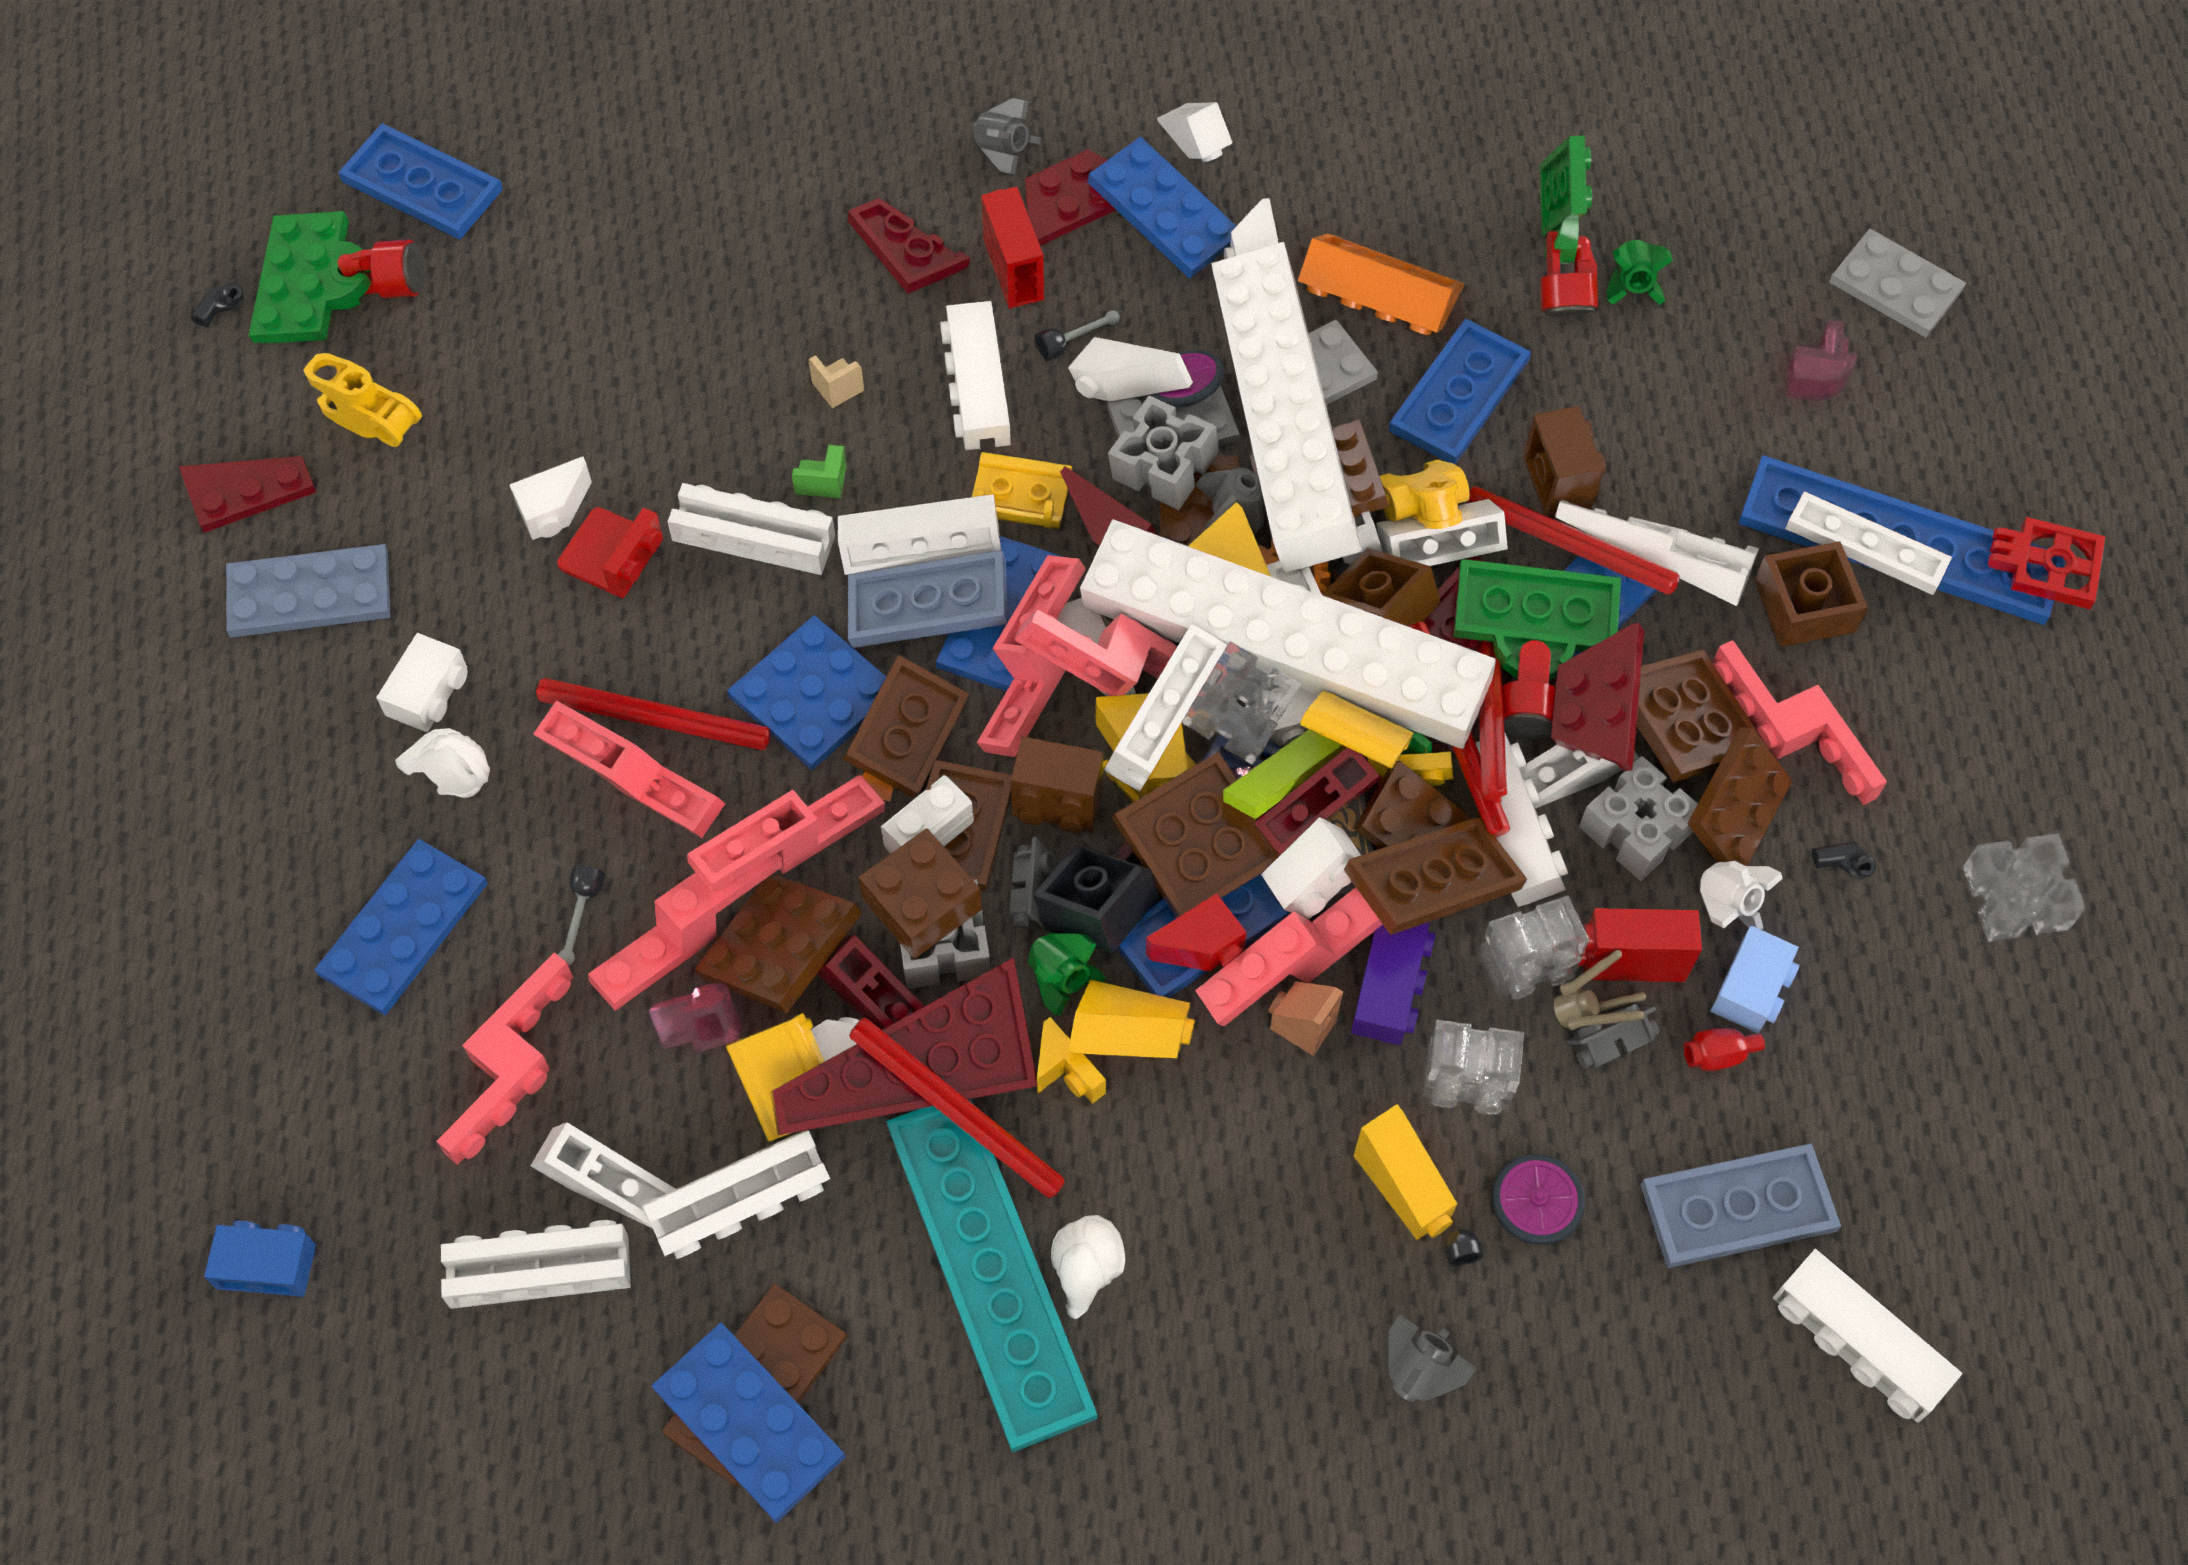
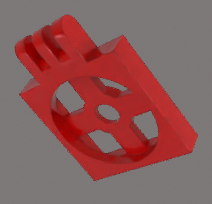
[1988,517,2106,609]

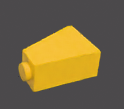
[1188,502,1271,577]
[1095,693,1188,796]
[1068,980,1195,1058]
[1354,1104,1457,1240]

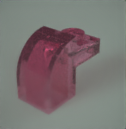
[1786,320,1857,401]
[649,983,743,1053]

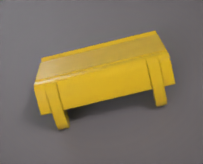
[972,452,1073,529]
[1300,690,1414,769]
[726,1013,825,1141]

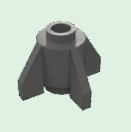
[973,98,1041,174]
[1195,468,1264,536]
[1389,1315,1477,1402]

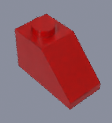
[1146,893,1247,971]

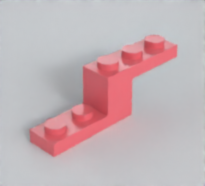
[977,555,1086,757]
[1014,609,1223,703]
[1712,640,1887,805]
[533,700,725,838]
[687,774,885,893]
[588,853,782,1011]
[1195,887,1383,1026]
[437,952,573,1165]

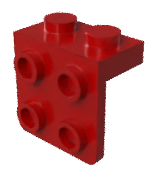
[557,507,663,599]

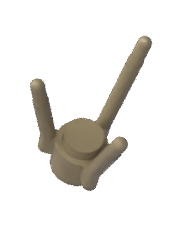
[1554,950,1646,1030]

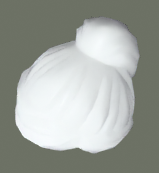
[395,728,490,798]
[1051,1215,1125,1319]

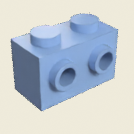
[1710,925,1800,1033]

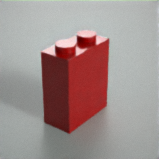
[981,186,1044,309]
[1575,908,1702,982]

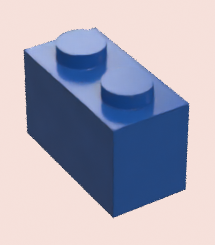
[204,1221,316,1297]

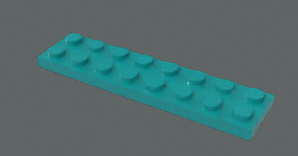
[886,1099,1098,1453]

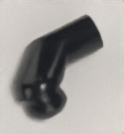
[191,283,244,327]
[1811,842,1876,878]

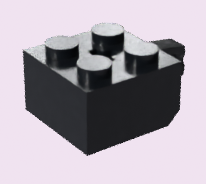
[1033,841,1159,954]

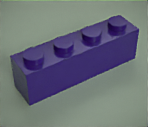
[1351,919,1439,1046]

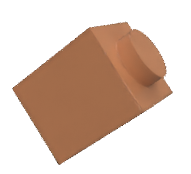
[1269,981,1343,1056]

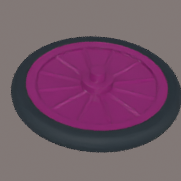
[1148,350,1224,408]
[1491,1154,1585,1245]

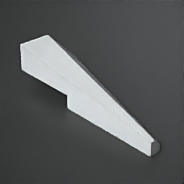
[1555,500,1759,606]

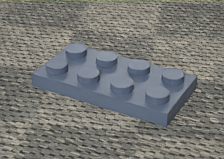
[226,544,390,638]
[848,550,1008,648]
[1640,1143,1841,1268]

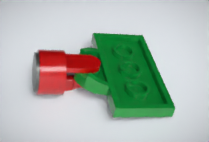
[1539,135,1598,316]
[249,211,425,343]
[1453,559,1621,740]

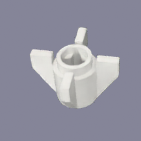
[1700,861,1783,930]

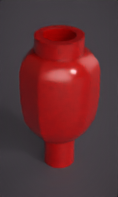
[1683,1028,1765,1071]

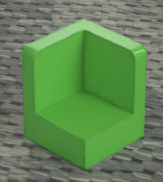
[792,445,847,498]

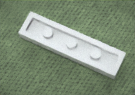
[1785,492,1952,595]

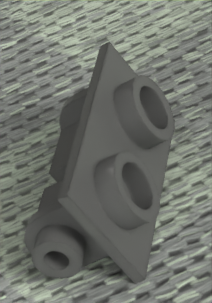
[1009,837,1057,929]
[1566,1002,1660,1069]

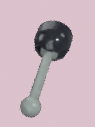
[1035,310,1120,362]
[558,865,606,966]

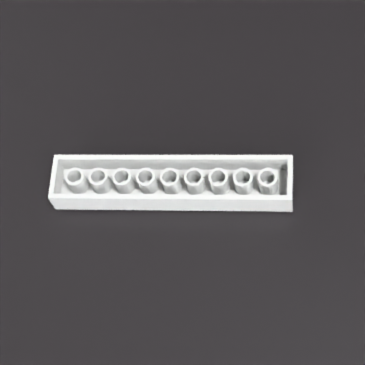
[1211,242,1362,573]
[1080,519,1496,749]

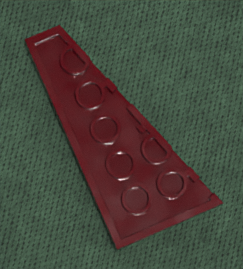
[770,957,1038,1135]

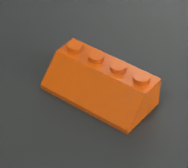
[1298,234,1465,335]

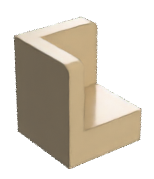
[809,355,864,408]

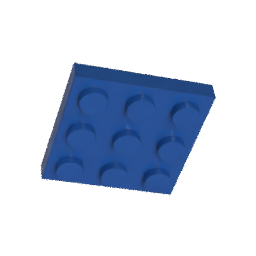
[727,615,886,770]

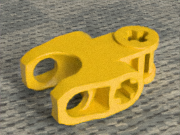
[303,353,422,447]
[1380,460,1470,529]

